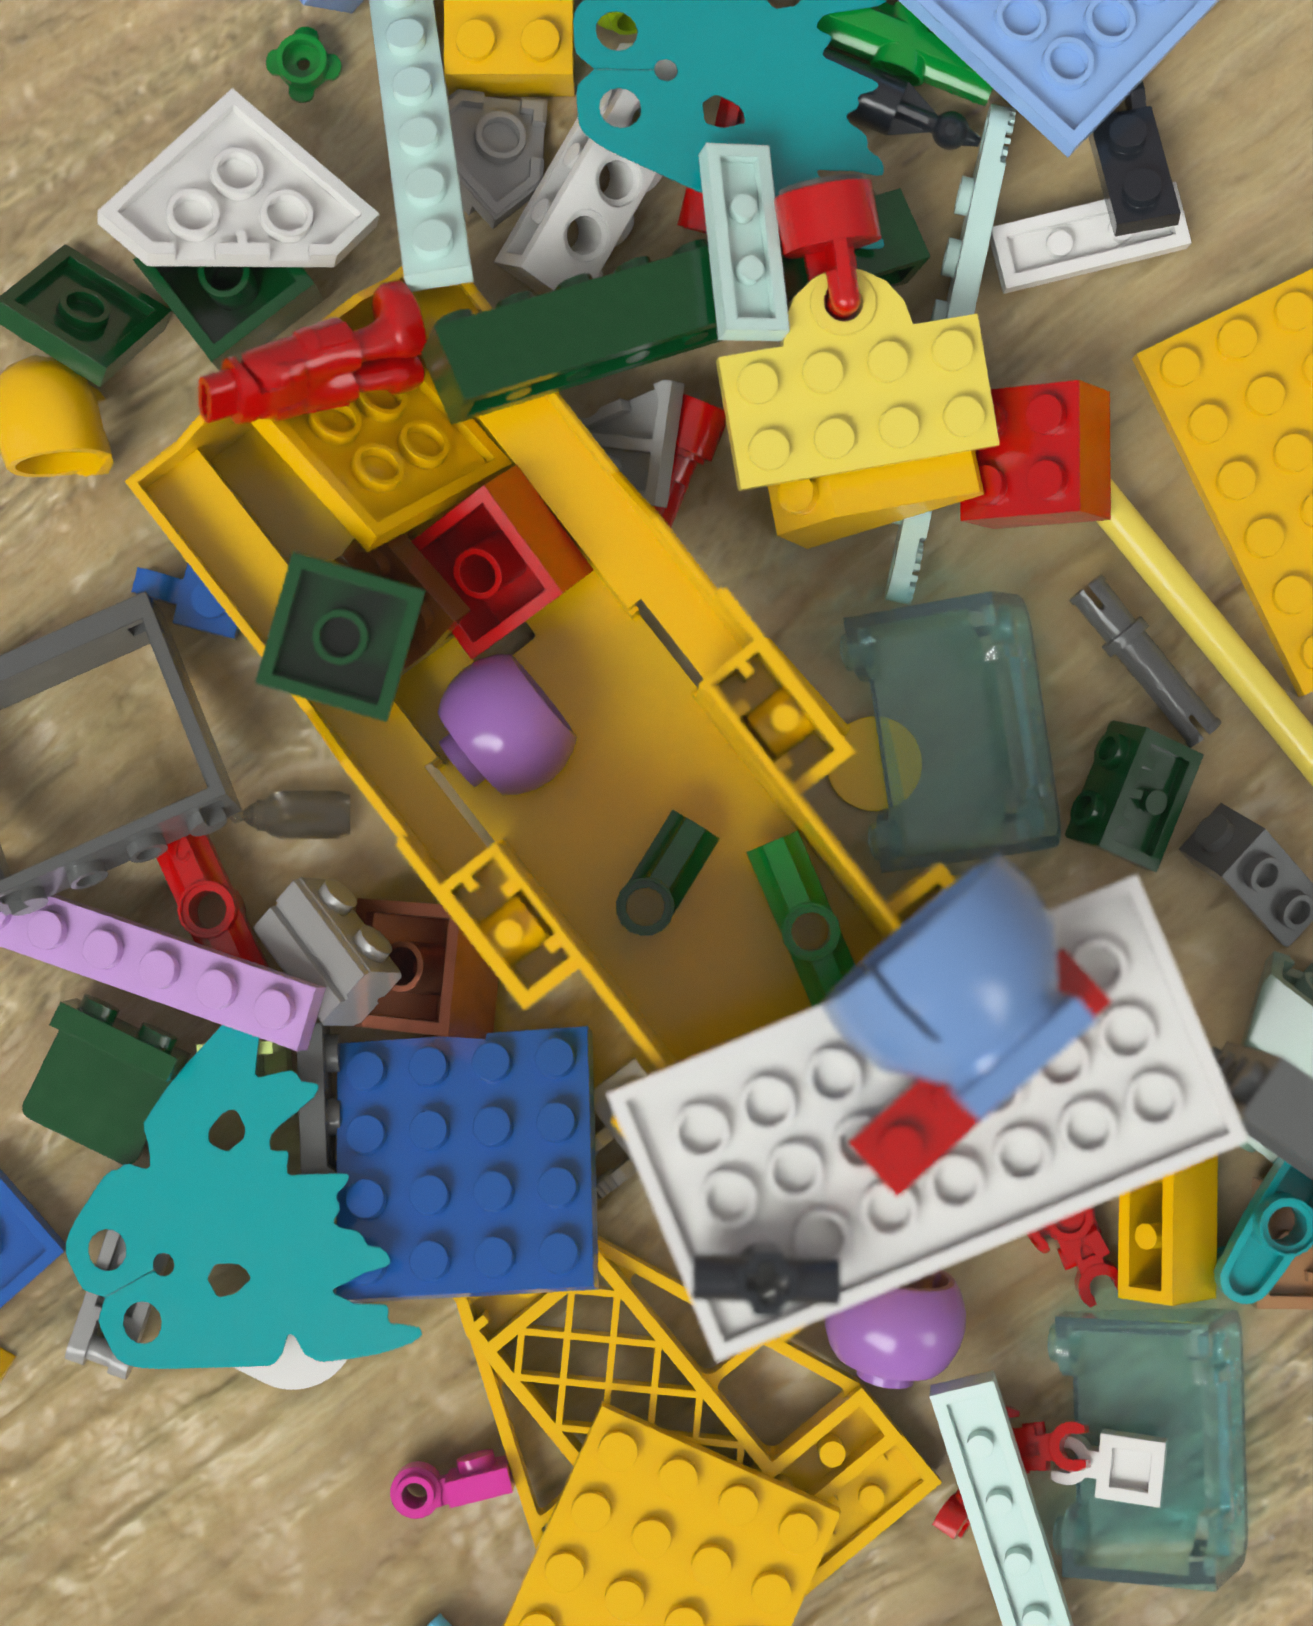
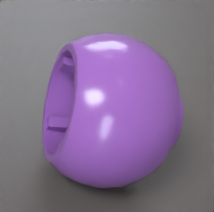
[438,654,577,795]
[825,1269,966,1389]

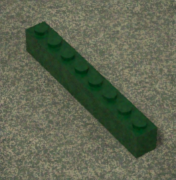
[421,188,931,425]

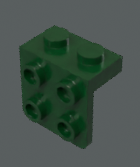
[22,994,191,1165]

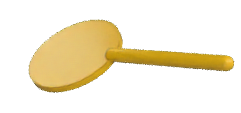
[766,638,922,811]

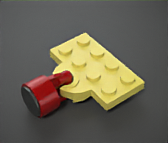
[716,174,1000,491]

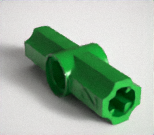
[817,1,993,107]
[746,831,856,1007]

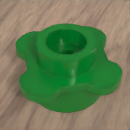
[266,26,342,103]

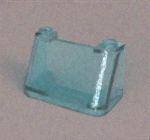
[840,591,1061,873]
[1048,1308,1248,1592]

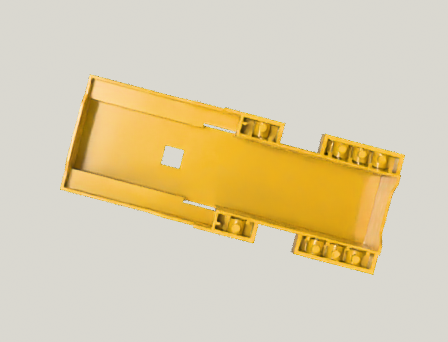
[125,266,956,1343]

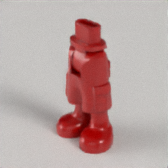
[198,280,427,424]

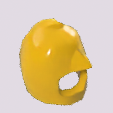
[0,355,114,477]

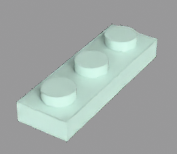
[699,143,790,341]

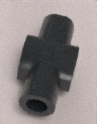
[692,1242,841,1316]

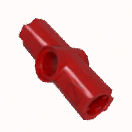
[156,834,270,968]

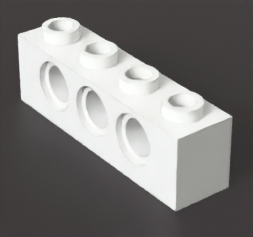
[494,43,677,295]

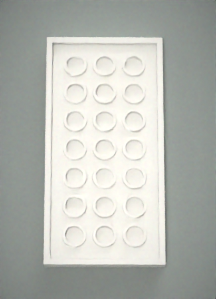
[607,874,1249,1362]

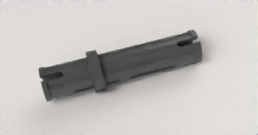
[1069,574,1222,748]

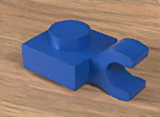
[131,563,240,640]

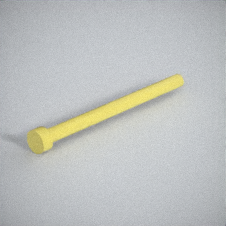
[1096,458,1313,787]

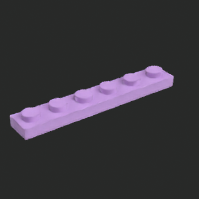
[0,894,326,1051]

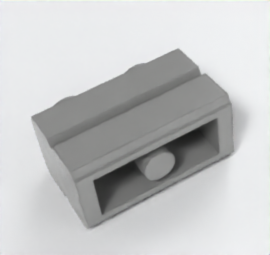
[253,877,402,1026]

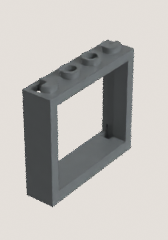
[0,591,242,916]
[1211,1041,1313,1181]

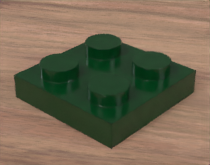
[0,244,172,387]

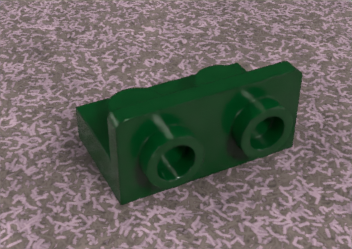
[1065,720,1204,873]

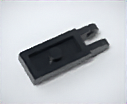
[1088,81,1181,237]

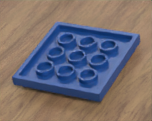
[336,1026,599,1303]

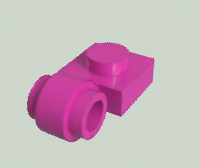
[390,1449,515,1519]

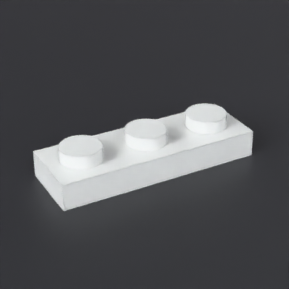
[990,182,1192,294]

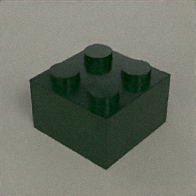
[133,257,324,371]
[255,551,427,722]

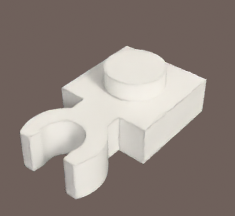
[1051,1428,1168,1508]

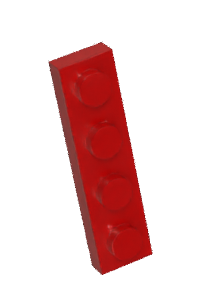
[847,948,1112,1198]

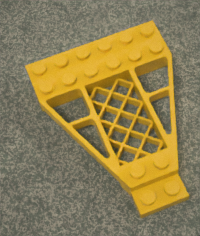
[453,1235,942,1596]

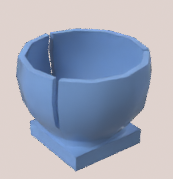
[822,853,1097,1121]

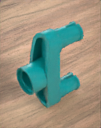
[1214,1157,1313,1304]

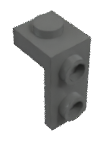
[1179,803,1313,947]

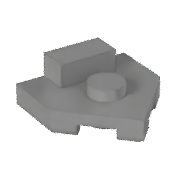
[448,89,547,229]

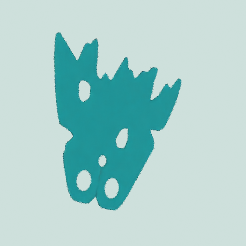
[573,0,886,249]
[66,1025,422,1369]

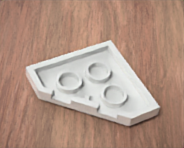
[97,88,380,267]

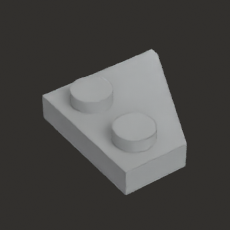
[578,380,684,508]

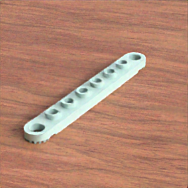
[884,104,1016,605]

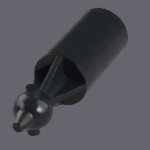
[823,47,982,150]

